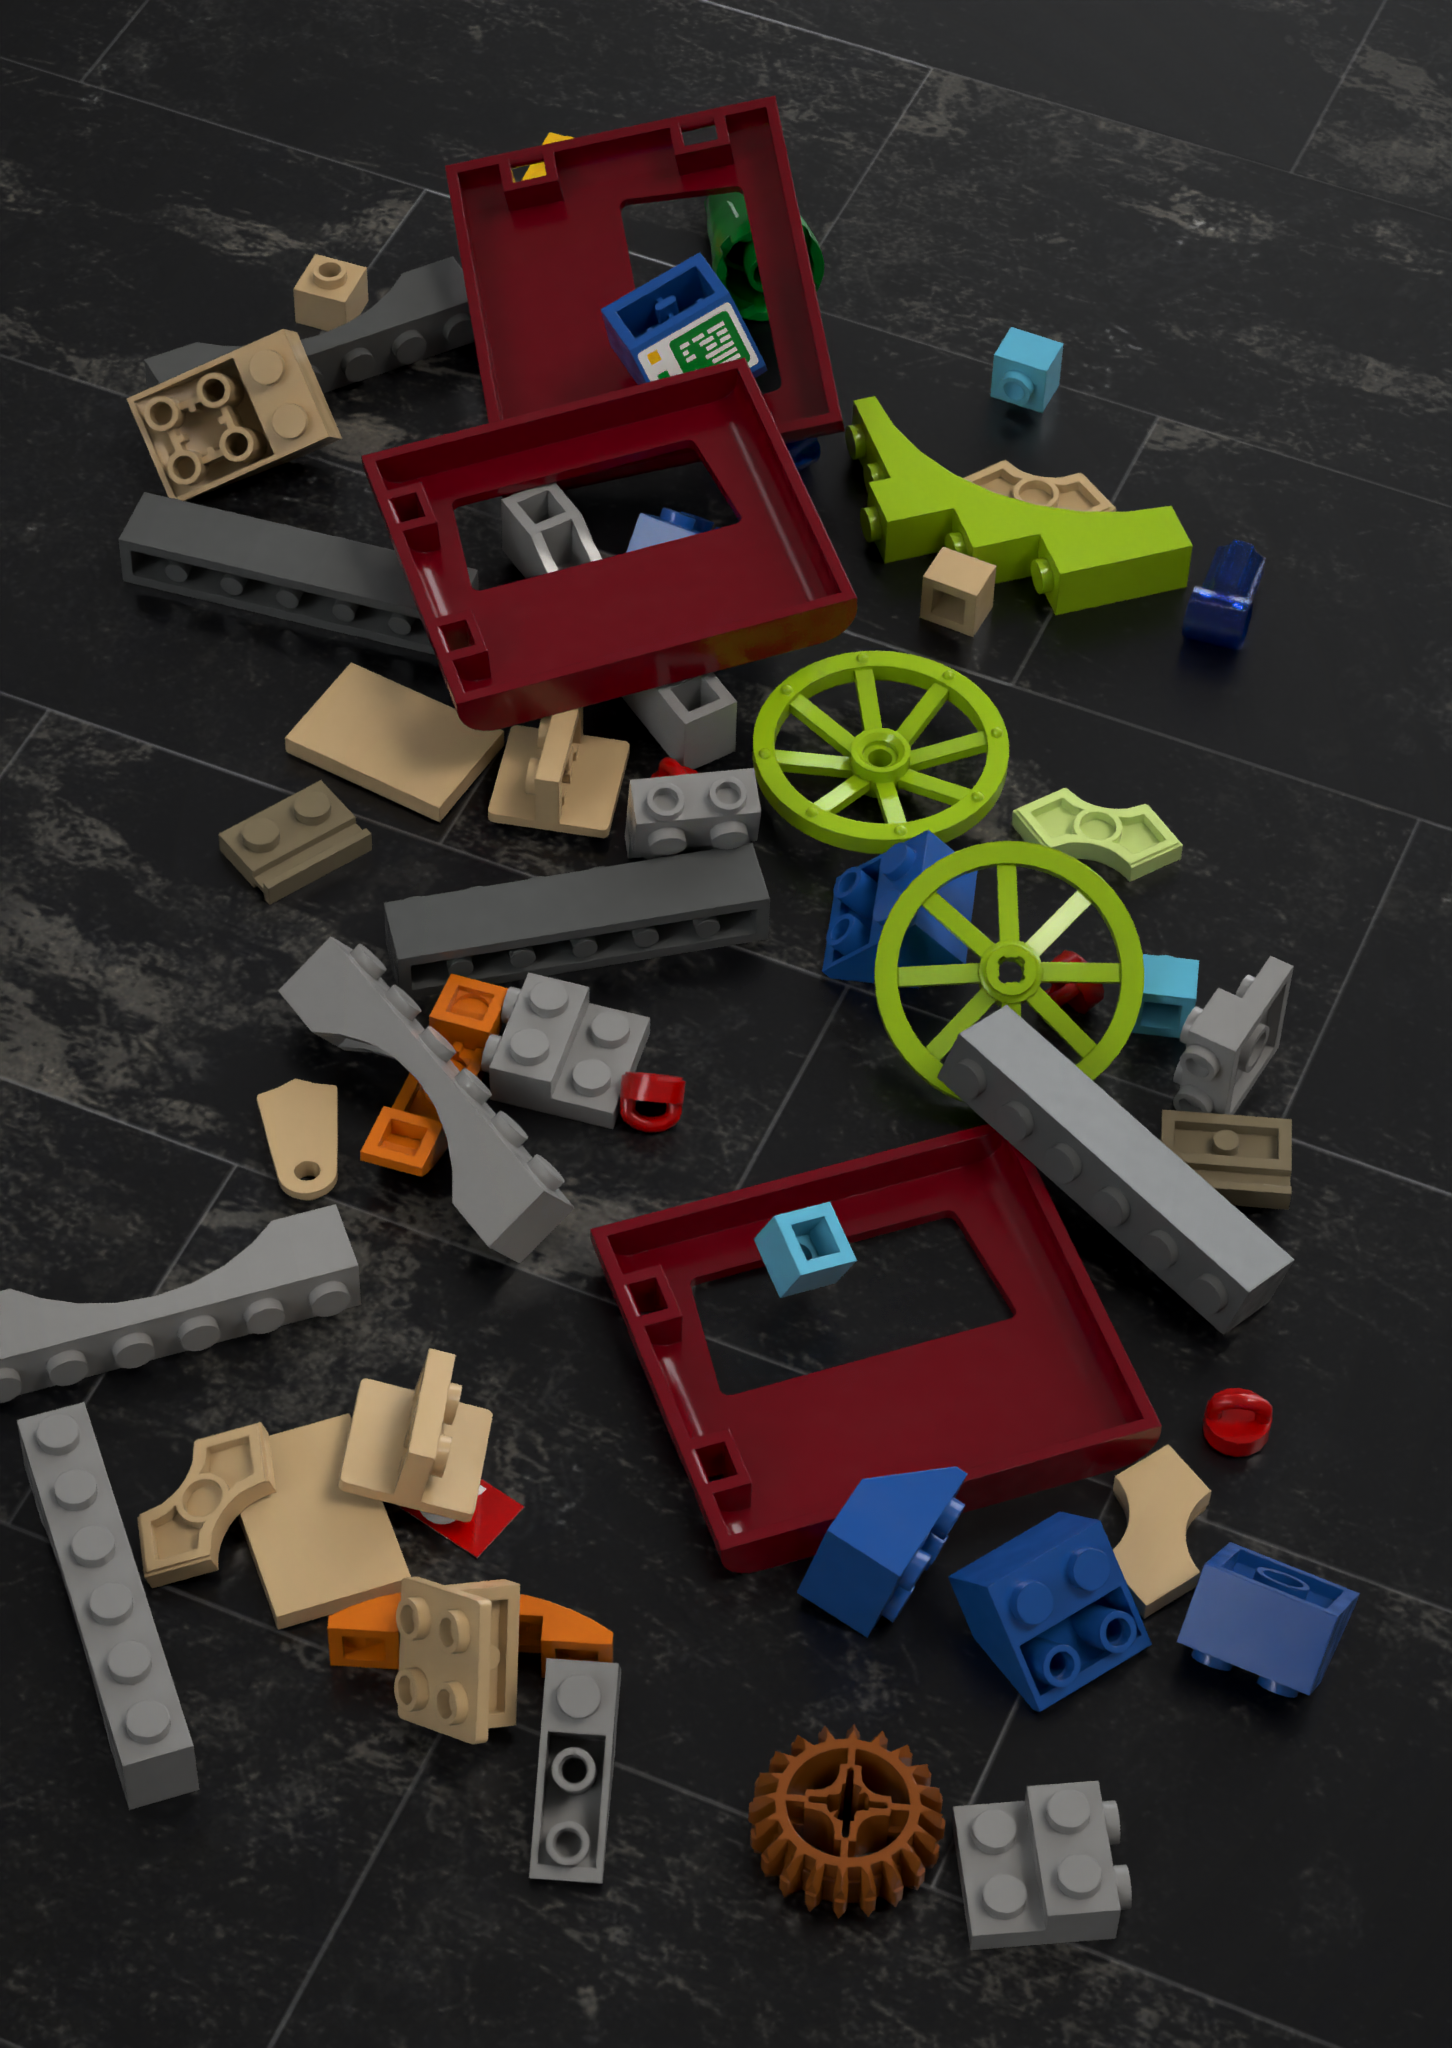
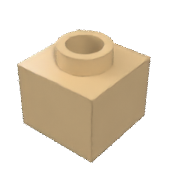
[293,254,369,331]
[920,547,996,637]

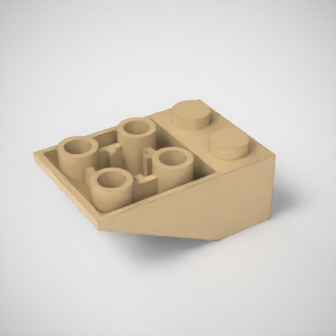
[127,329,342,501]

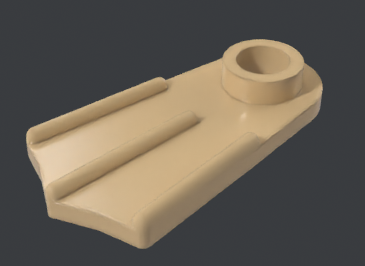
[257,1079,338,1201]

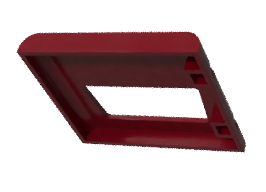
[445,95,845,499]
[361,357,857,731]
[590,1124,1162,1573]

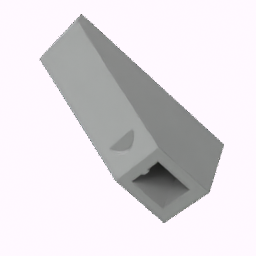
[529,1658,621,1884]

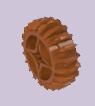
[748,1724,945,1919]

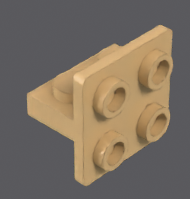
[488,707,630,838]
[338,1348,493,1522]
[394,1576,520,1744]

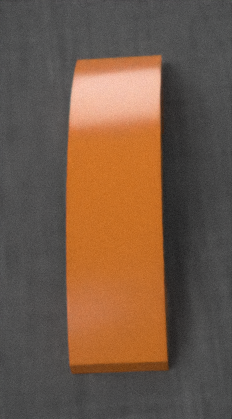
[360,973,509,1177]
[327,1592,613,1678]

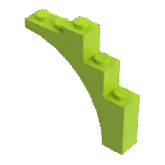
[845,396,1193,615]

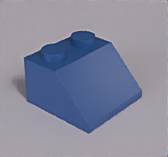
[1177,1542,1360,1698]

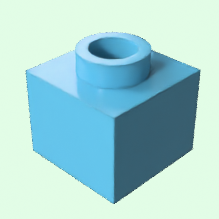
[990,327,1064,413]
[1131,954,1199,1038]
[754,1202,857,1298]

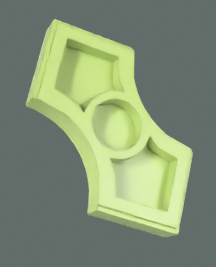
[1011,788,1183,882]

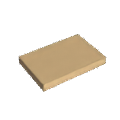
[285,662,504,822]
[238,1413,411,1630]

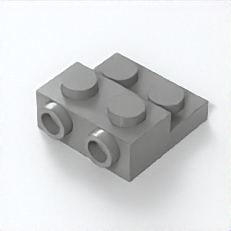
[625,768,761,860]
[1173,956,1294,1115]
[481,972,650,1129]
[951,1781,1132,1950]

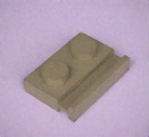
[218,780,372,905]
[1159,1110,1292,1210]

